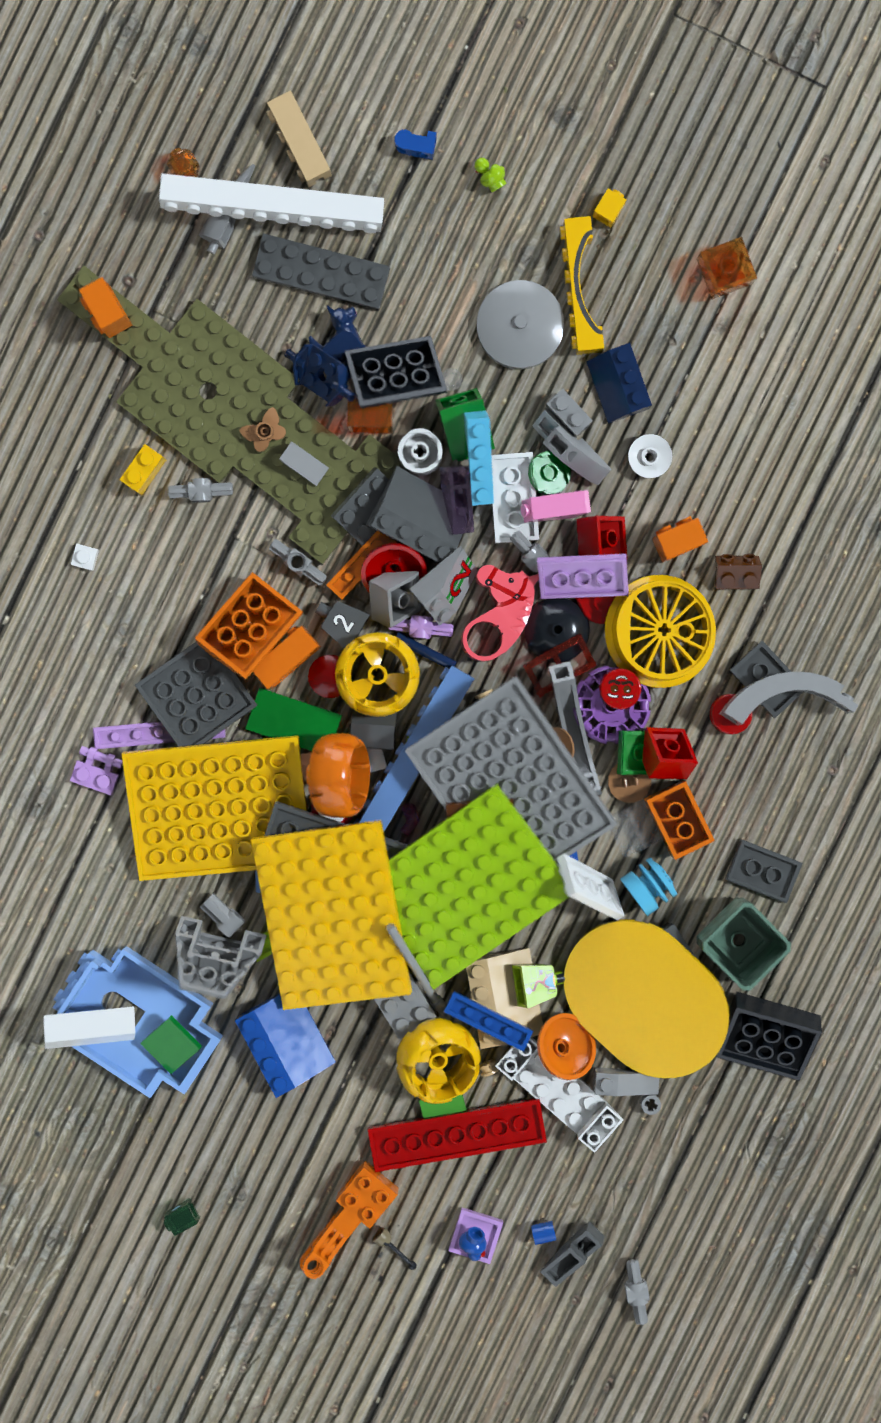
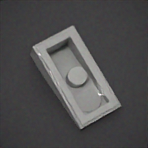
[279,441,329,486]

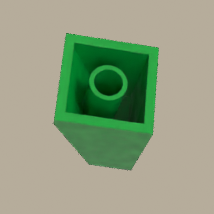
[435,388,495,461]

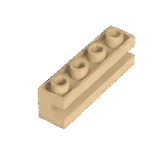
[266,90,332,188]

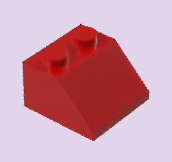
[576,516,628,560]
[642,727,698,779]

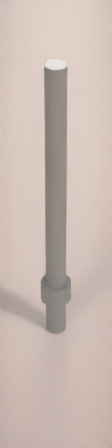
[386,923,451,1020]

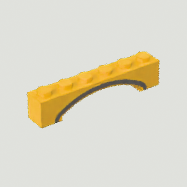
[560,216,604,355]

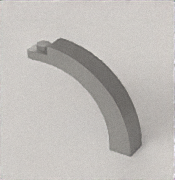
[549,662,602,795]
[719,672,858,725]

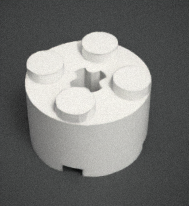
[398,428,442,476]

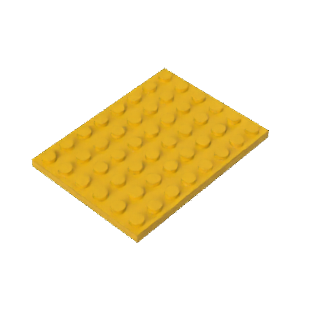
[122,735,307,881]
[251,820,412,1010]

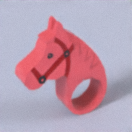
[461,565,539,662]

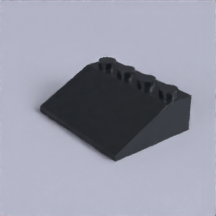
[345,336,448,409]
[716,991,822,1081]

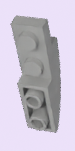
[532,409,612,485]

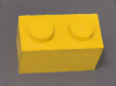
[119,444,167,495]

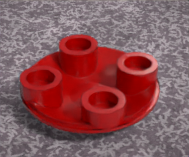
[308,655,352,698]

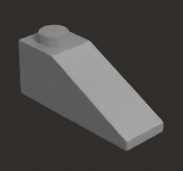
[593,1067,659,1096]

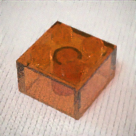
[697,237,757,300]
[347,396,394,434]

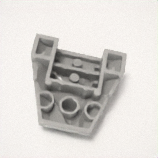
[175,916,267,999]

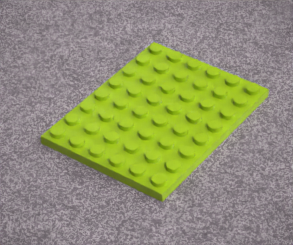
[389,784,569,990]

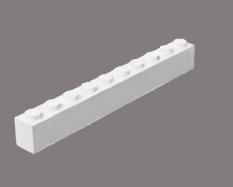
[159,174,384,233]

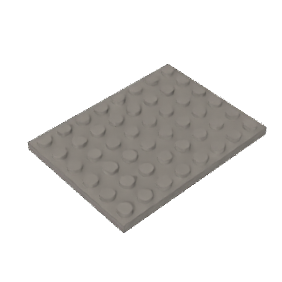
[405,675,617,863]

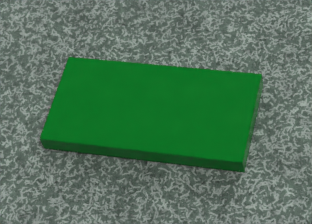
[246,688,342,751]

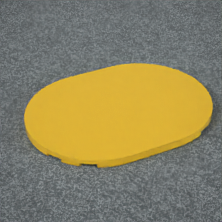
[564,919,729,1078]

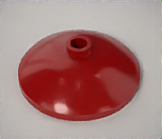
[361,543,427,593]

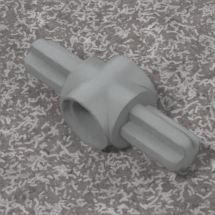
[168,478,233,503]
[510,531,550,572]
[269,539,327,586]
[624,1259,650,1325]

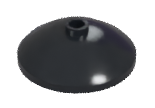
[524,598,590,663]

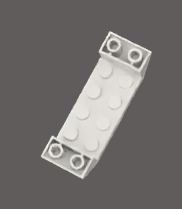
[495,1037,623,1153]

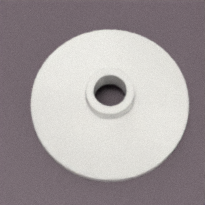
[628,434,672,478]

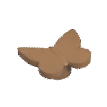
[239,407,286,452]

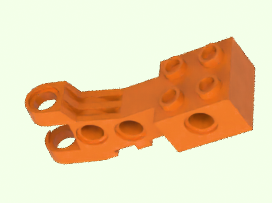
[299,1161,398,1279]

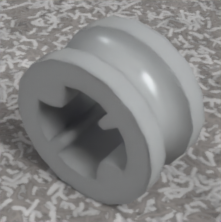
[640,1095,661,1115]

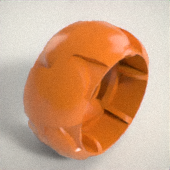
[306,733,370,818]

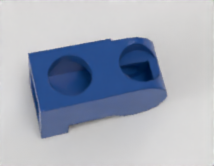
[395,129,437,160]

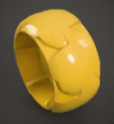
[335,632,420,717]
[396,1018,481,1104]

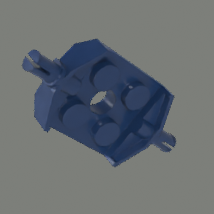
[284,344,356,407]

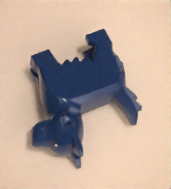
[309,305,367,363]

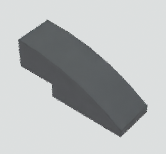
[540,1221,605,1287]

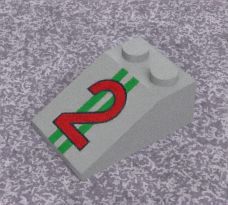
[410,546,478,626]

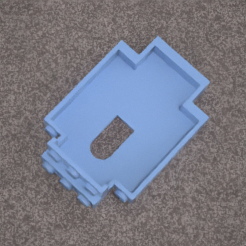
[53,946,223,1098]

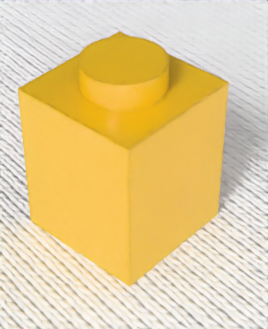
[592,188,627,228]

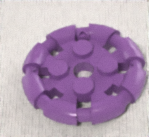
[573,665,651,744]

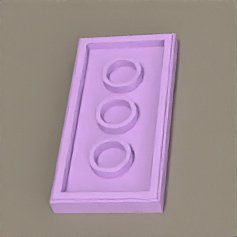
[537,554,629,599]

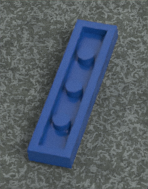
[444,991,533,1052]

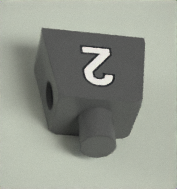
[315,601,370,648]

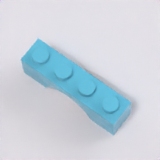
[464,411,494,506]

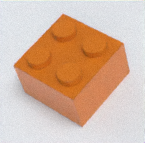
[79,277,133,338]
[652,516,708,563]

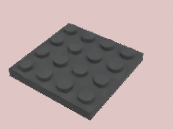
[135,642,258,747]

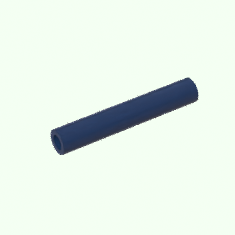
[396,632,457,669]

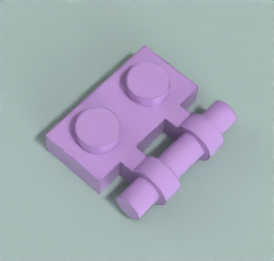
[70,746,123,795]

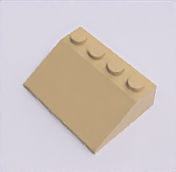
[466,947,543,1049]

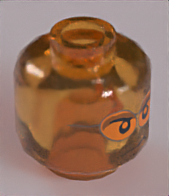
[167,148,200,177]

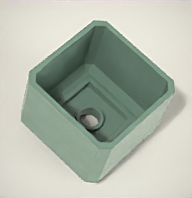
[696,897,791,990]

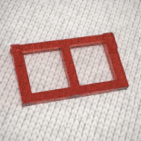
[522,634,597,698]

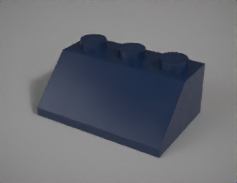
[586,343,652,424]

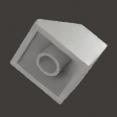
[369,571,421,628]

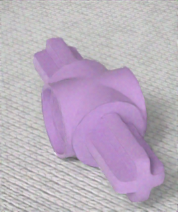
[389,615,454,639]

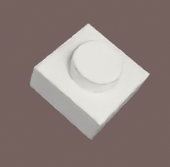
[71,544,99,571]

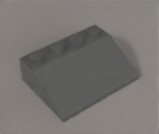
[366,466,472,564]

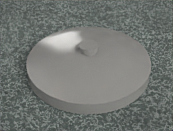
[477,280,564,369]

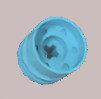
[620,857,678,917]

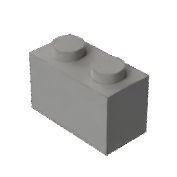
[545,389,593,438]

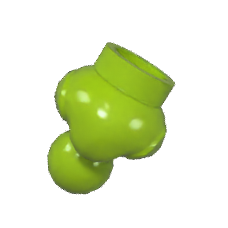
[474,158,507,192]

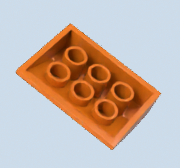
[195,572,303,680]

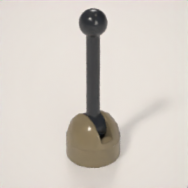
[372,1227,417,1270]

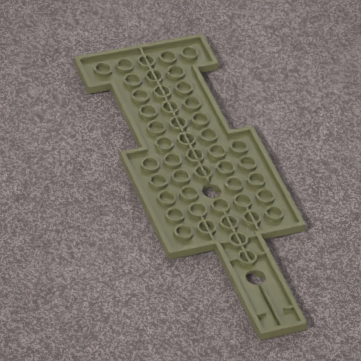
[57,266,402,564]

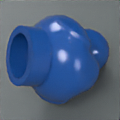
[459,1227,487,1261]

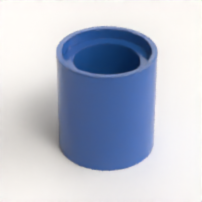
[531,1221,556,1245]

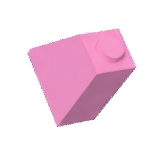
[521,490,591,523]

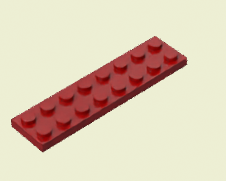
[368,1098,547,1172]

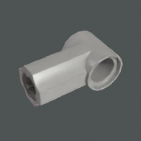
[200,893,245,938]

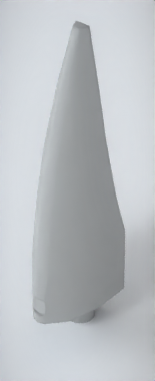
[199,164,255,255]

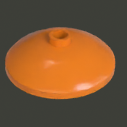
[537,1013,596,1080]

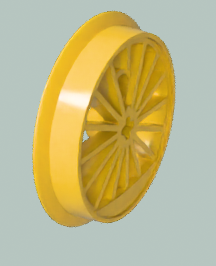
[605,575,716,688]

